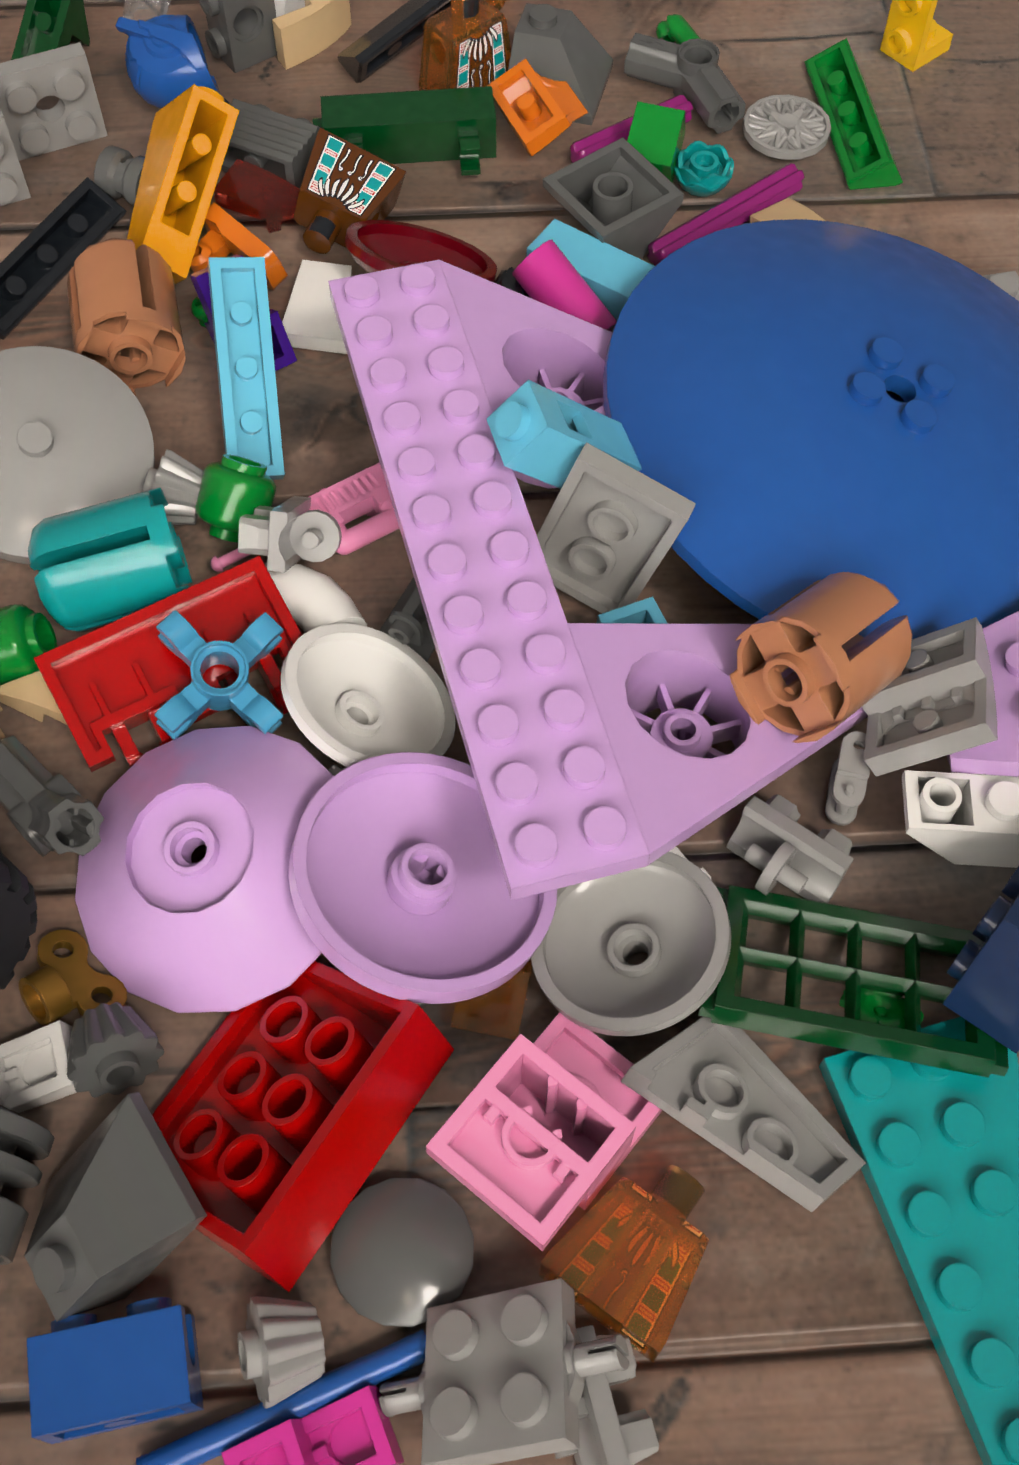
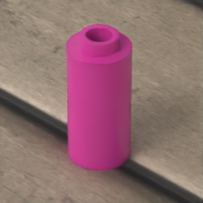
[512,239,617,332]

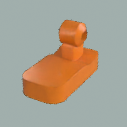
[190,202,288,290]

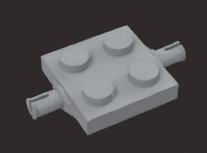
[379,1278,629,1465]

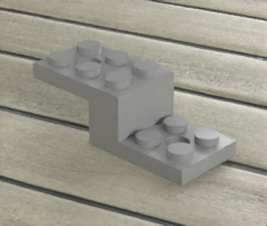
[0,42,108,206]

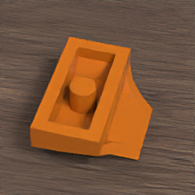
[487,58,588,156]

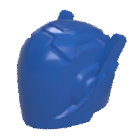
[115,15,220,109]

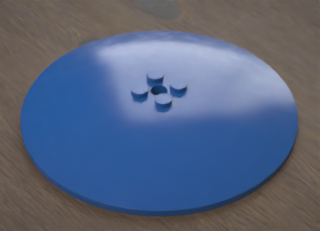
[603,219,1019,639]

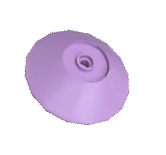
[75,726,334,1013]

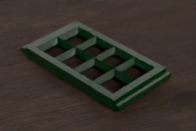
[698,885,1009,1078]

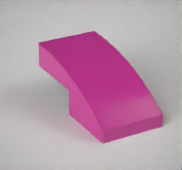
[221,1385,404,1465]

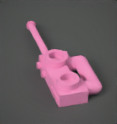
[210,462,400,572]

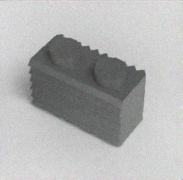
[221,98,320,197]

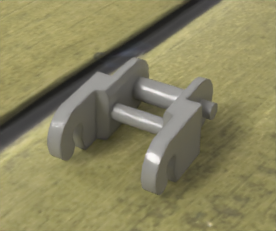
[825,731,870,826]

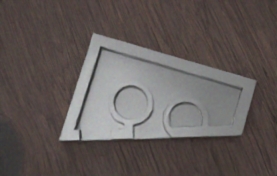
[621,1017,866,1212]

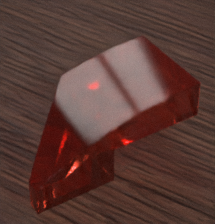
[214,159,300,233]

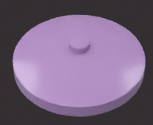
[289,752,557,1004]

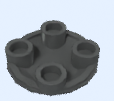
[330,1178,474,1327]

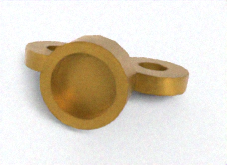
[19,930,127,1026]

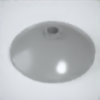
[531,852,731,1036]

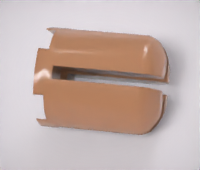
[67,238,186,396]
[730,572,913,743]

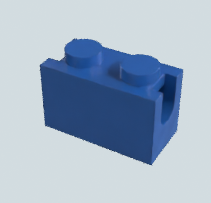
[27,1297,204,1444]

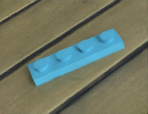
[208,257,285,480]

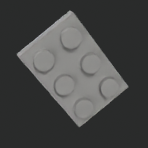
[537,442,696,613]

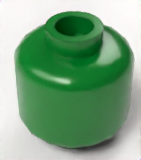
[195,454,276,543]
[0,604,57,685]

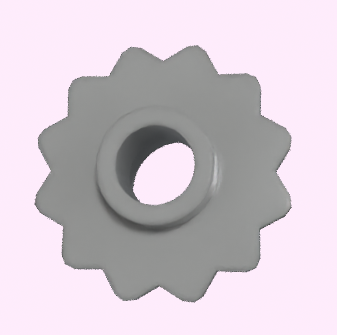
[143,449,203,525]
[237,1296,326,1409]

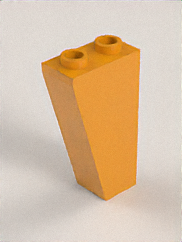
[127,84,240,284]

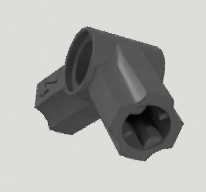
[624,33,746,134]
[0,735,104,857]

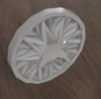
[742,95,831,160]

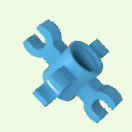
[154,610,283,740]

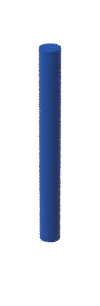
[136,1329,426,1465]

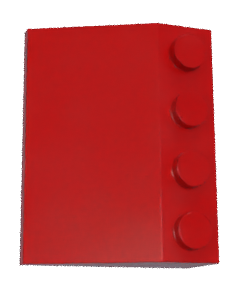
[152,961,454,1292]

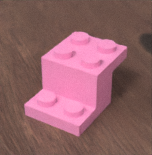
[426,1012,662,1251]

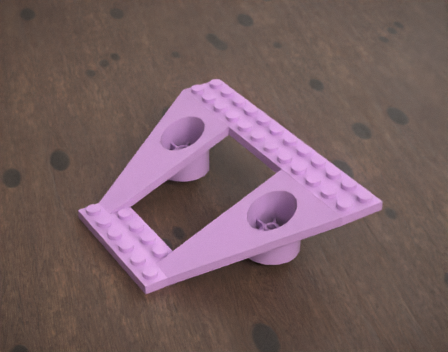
[328,260,868,900]

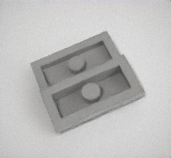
[862,617,998,776]

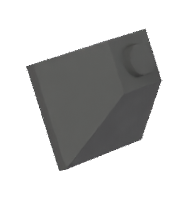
[508,3,613,125]
[24,1092,207,1322]

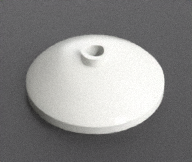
[281,623,455,767]

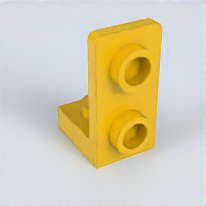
[880,0,953,72]

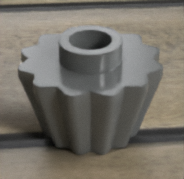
[67,1002,164,1098]

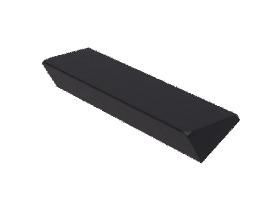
[338,0,469,83]
[0,177,127,340]

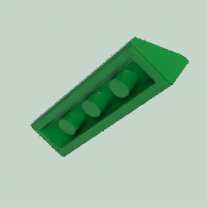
[805,38,903,190]

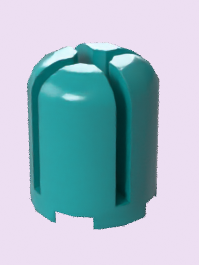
[27,487,193,632]

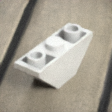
[902,770,1019,868]

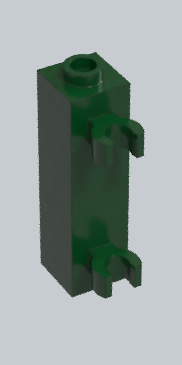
[313,86,496,176]

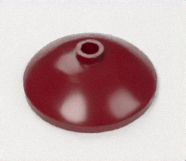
[345,220,497,282]

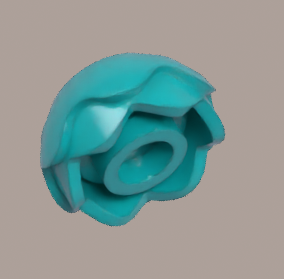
[674,141,734,197]

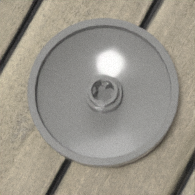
[0,346,155,565]

